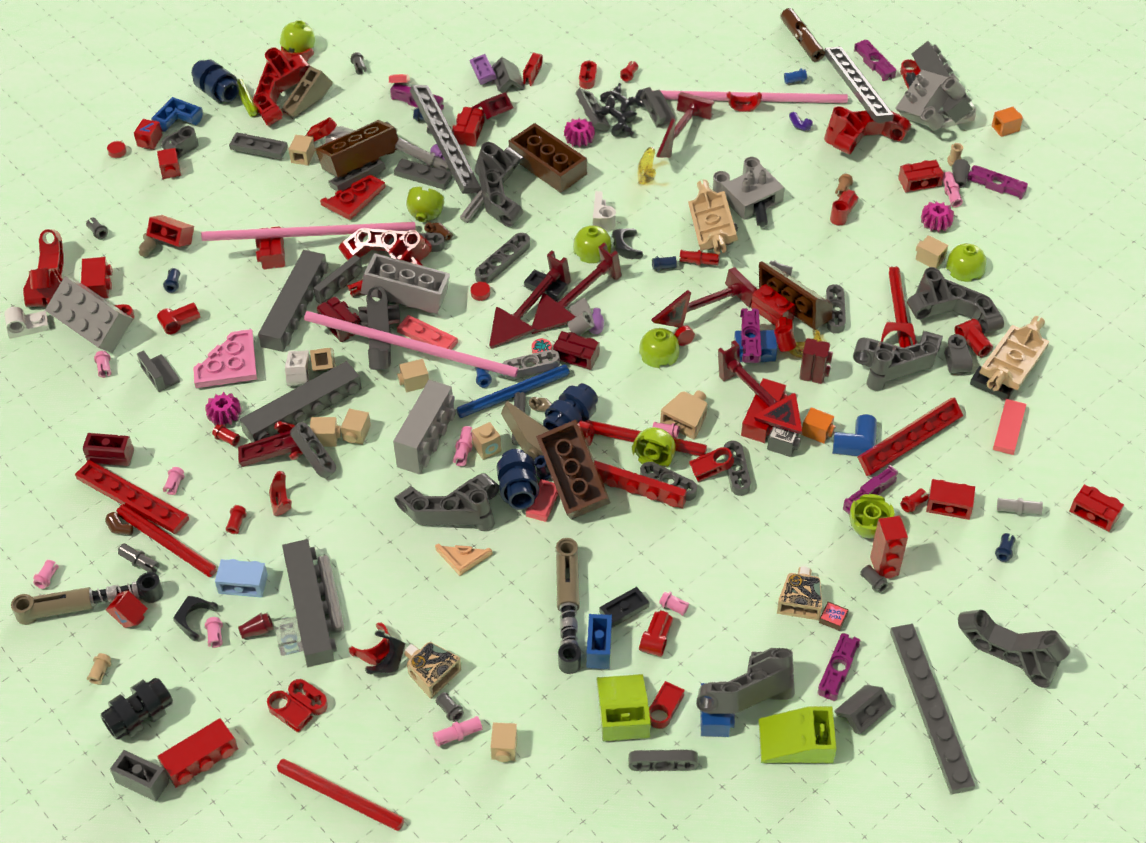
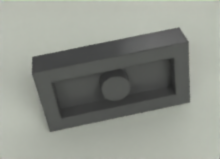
[492,56,525,93]
[640,87,675,128]
[137,350,180,392]
[834,685,893,734]

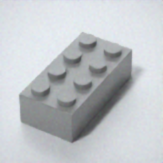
[361,253,450,314]
[45,276,133,353]
[393,380,456,474]

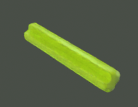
[237,78,258,117]

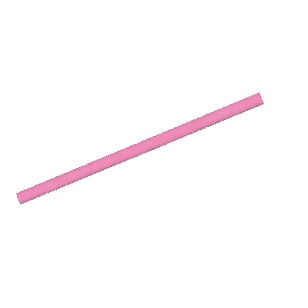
[652,90,848,103]
[201,222,416,241]
[304,311,518,378]

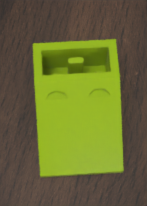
[596,674,651,741]
[759,706,836,763]

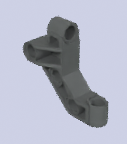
[474,142,524,227]
[907,267,1004,334]
[358,286,400,370]
[853,330,943,391]
[394,473,500,531]
[958,609,1070,688]
[696,648,795,714]

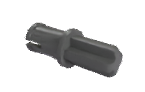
[118,543,160,573]

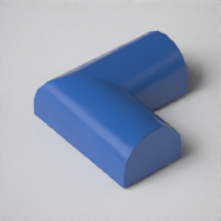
[151,97,203,132]
[832,414,877,456]

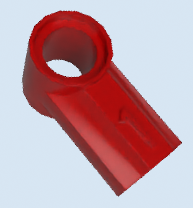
[830,190,858,226]
[157,302,201,335]
[774,316,797,352]
[954,319,993,358]
[639,610,673,657]

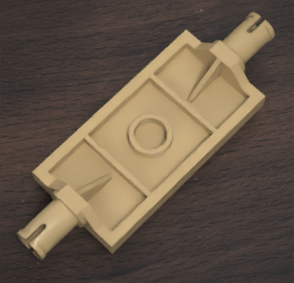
[688,179,738,254]
[980,316,1050,391]

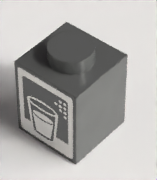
[767,426,801,457]

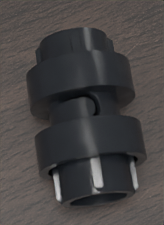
[100,678,173,740]

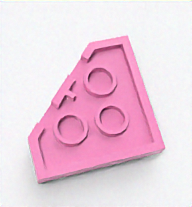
[193,329,257,388]

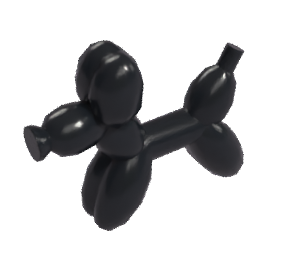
[600,83,646,114]
[595,95,637,137]

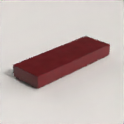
[238,430,300,467]

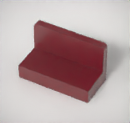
[472,92,513,119]

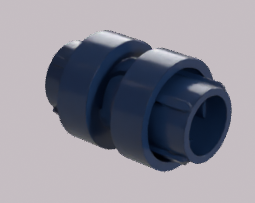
[191,59,239,102]
[543,383,598,430]
[496,449,539,510]

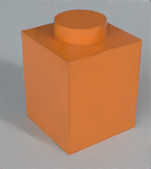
[991,106,1023,137]
[801,407,836,444]

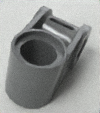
[161,126,199,158]
[944,334,973,373]

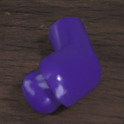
[789,112,813,131]

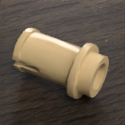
[947,143,963,167]
[87,653,111,685]

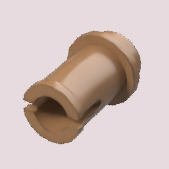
[835,174,853,197]

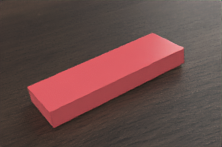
[397,315,458,350]
[993,399,1026,455]

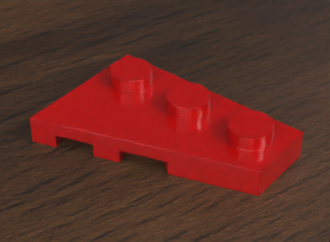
[320,175,386,220]

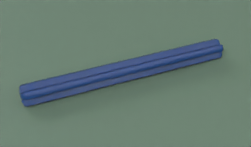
[456,365,570,418]

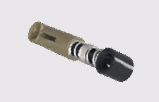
[556,538,581,674]
[11,572,164,625]

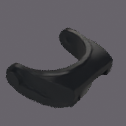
[611,228,643,259]
[173,596,219,641]
[365,629,406,675]

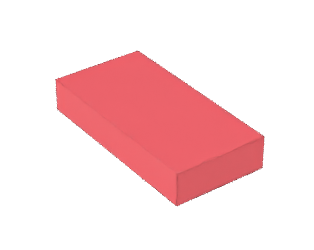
[389,74,410,83]
[526,479,558,522]

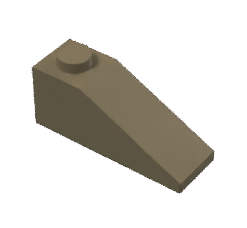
[281,66,333,117]
[501,401,550,460]

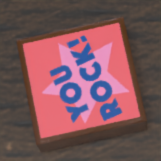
[819,602,849,631]

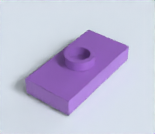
[469,54,497,85]

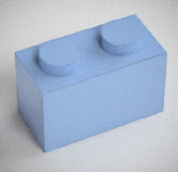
[215,559,268,598]

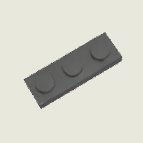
[575,88,611,132]
[229,132,288,159]
[394,158,452,190]
[328,160,386,191]
[313,255,363,304]

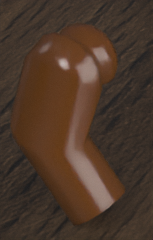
[424,222,453,241]
[105,512,134,536]

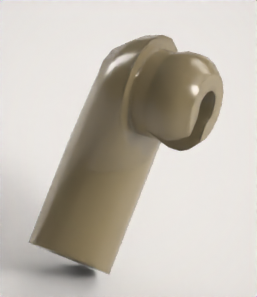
[139,232,156,257]
[529,397,552,412]

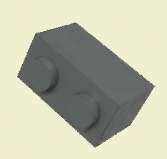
[110,750,169,802]

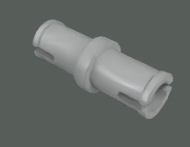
[997,498,1043,515]

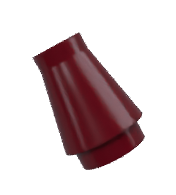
[238,612,274,639]

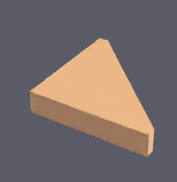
[435,543,492,576]

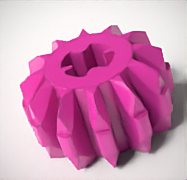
[564,118,595,148]
[921,200,954,233]
[205,392,242,426]

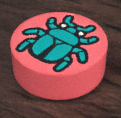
[531,338,552,354]

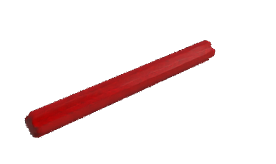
[888,266,911,348]
[585,420,707,456]
[116,504,217,577]
[276,759,404,831]

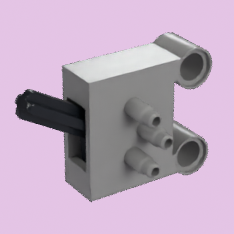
[895,70,966,130]
[712,157,785,228]

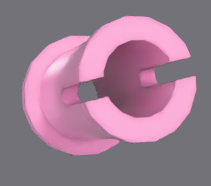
[94,351,111,378]
[652,422,679,438]
[163,467,185,495]
[33,560,59,589]
[659,592,690,616]
[204,617,223,648]

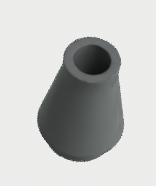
[951,159,970,188]

